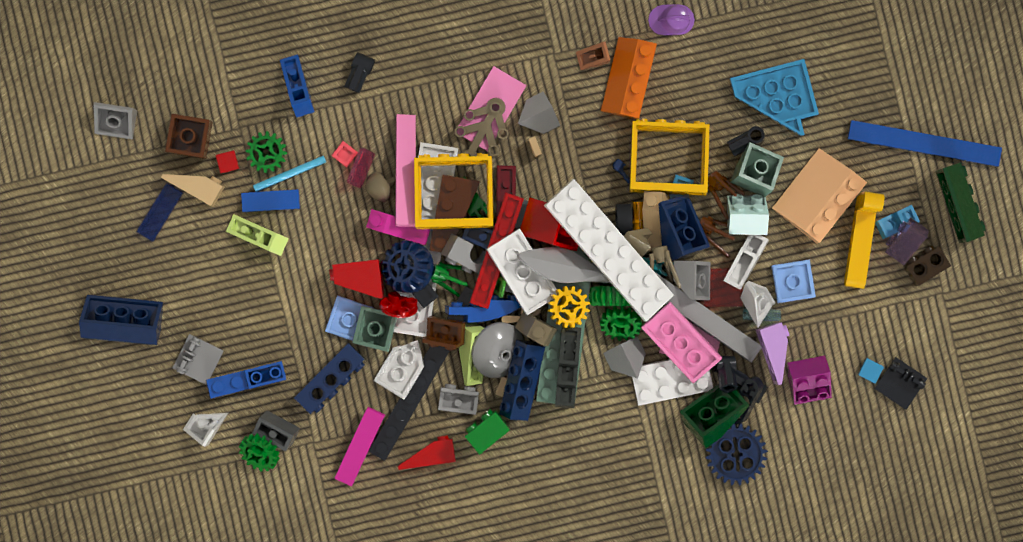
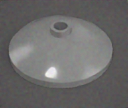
[471,322,524,378]

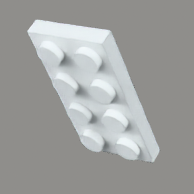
[486,229,557,315]
[632,359,713,406]

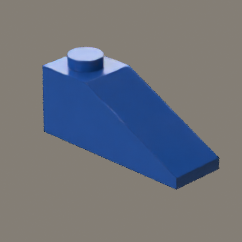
[280,54,315,118]

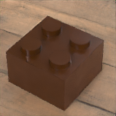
[165,114,213,159]

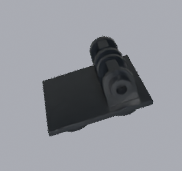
[874,357,928,410]

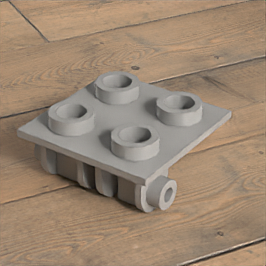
[173,334,223,385]

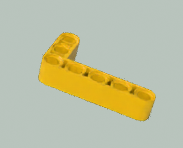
[844,191,885,289]

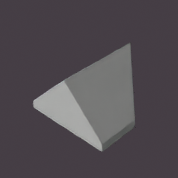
[518,91,560,134]
[603,337,646,379]

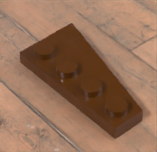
[429,175,481,253]

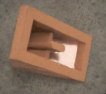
[576,41,610,70]

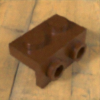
[422,316,465,351]

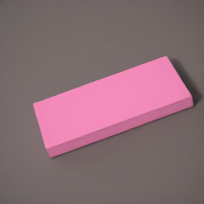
[457,66,527,152]
[641,302,722,384]

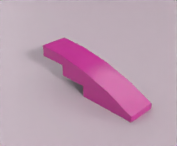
[334,407,385,486]

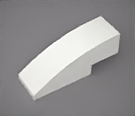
[723,235,769,290]

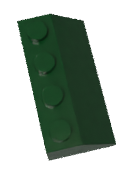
[935,163,986,243]

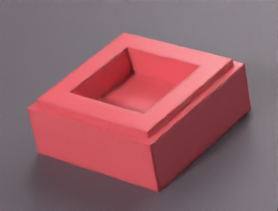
[332,141,358,168]

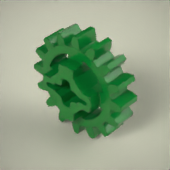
[245,131,288,173]
[600,306,642,341]
[239,433,280,472]

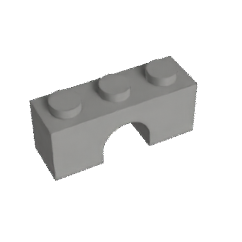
[441,233,486,278]

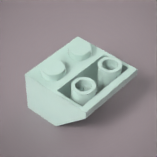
[727,194,769,235]

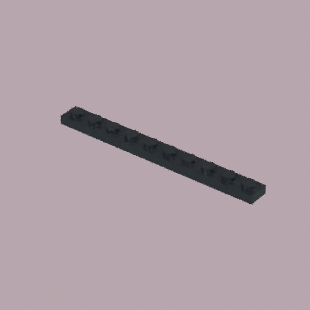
[369,286,473,461]

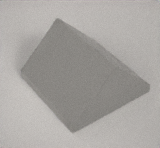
[94,102,137,139]

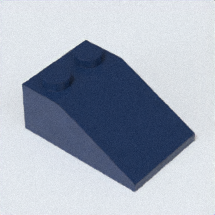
[658,194,710,262]

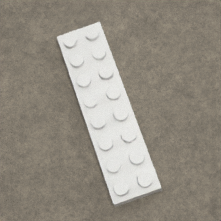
[544,179,674,321]

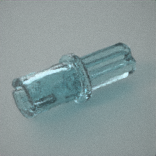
[743,308,781,321]

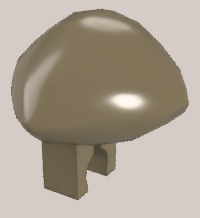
[366,172,395,202]

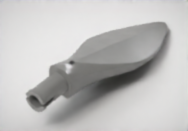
[517,247,612,284]

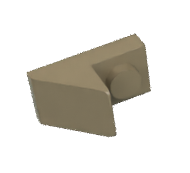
[624,228,652,257]

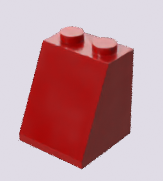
[520,197,578,251]
[329,259,385,299]

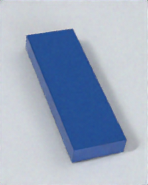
[241,189,300,212]

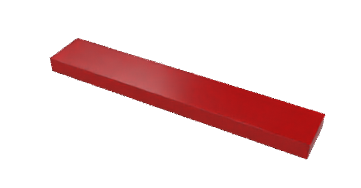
[470,193,524,309]

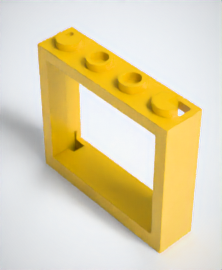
[629,118,710,196]
[414,153,494,229]

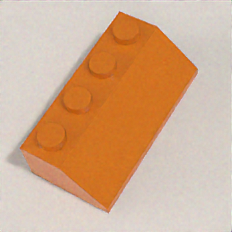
[601,37,657,120]

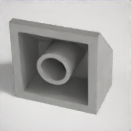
[674,261,711,300]

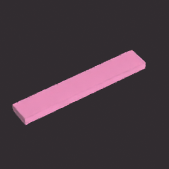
[395,114,416,227]

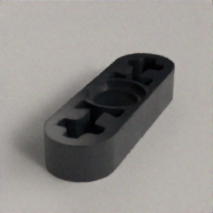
[734,376,763,425]

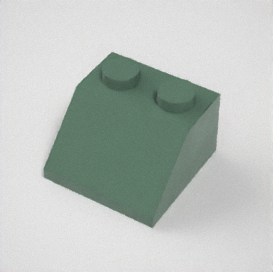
[731,142,784,197]

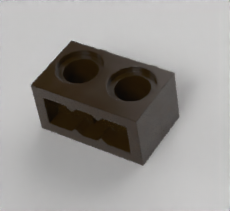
[903,245,951,286]

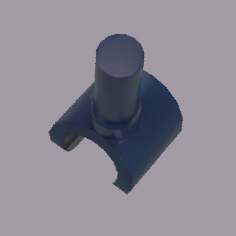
[612,159,630,185]

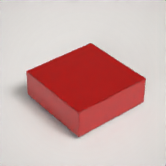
[216,150,240,174]

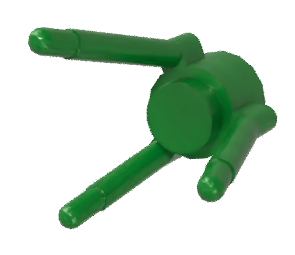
[431,262,468,297]

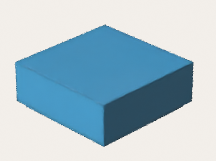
[857,358,884,384]

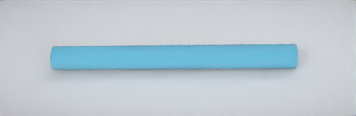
[253,155,326,192]

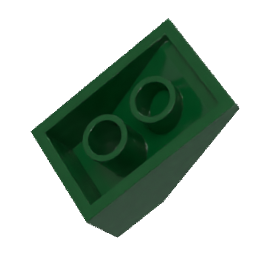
[680,384,749,448]

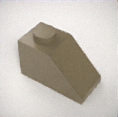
[515,311,557,346]

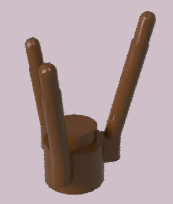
[708,171,745,220]
[700,216,735,258]

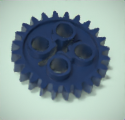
[705,423,768,486]

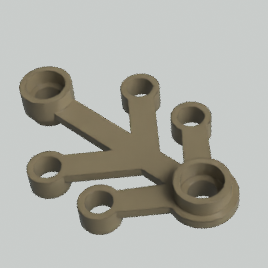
[454,98,509,156]

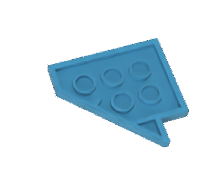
[730,59,819,136]

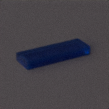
[136,183,184,242]

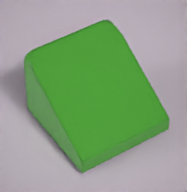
[494,273,506,298]

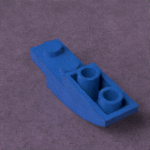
[445,295,521,323]
[206,361,286,399]

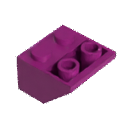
[787,356,832,405]

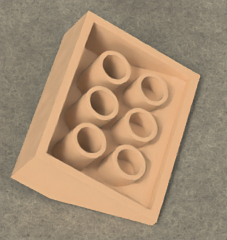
[772,148,867,244]

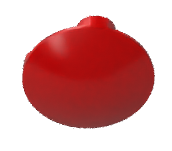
[379,292,418,318]

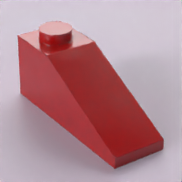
[398,435,456,470]

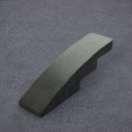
[555,327,581,409]

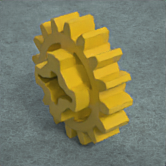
[547,286,590,328]

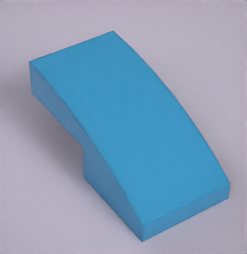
[875,205,920,239]

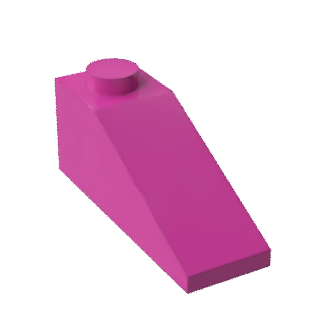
[366,209,430,245]

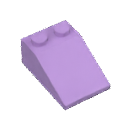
[756,322,789,385]

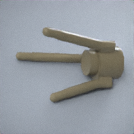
[649,245,681,288]

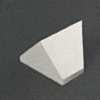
[740,281,775,328]
[183,413,228,447]

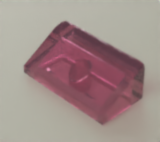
[347,147,375,188]

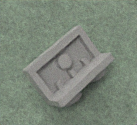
[438,384,479,415]

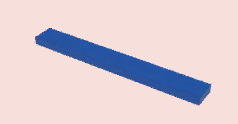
[847,120,1002,167]

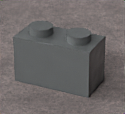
[252,410,300,452]

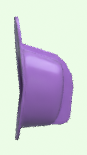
[648,4,695,35]

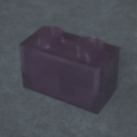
[885,217,929,265]

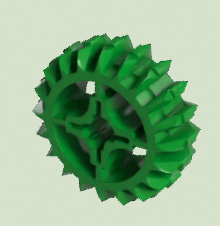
[589,286,631,306]

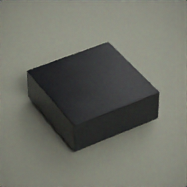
[412,283,439,308]

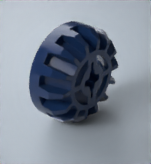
[381,240,434,293]

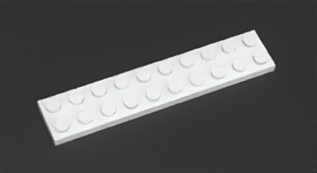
[394,142,458,337]

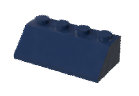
[79,295,163,345]

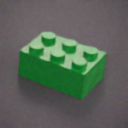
[465,409,510,455]

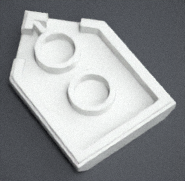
[373,340,424,400]

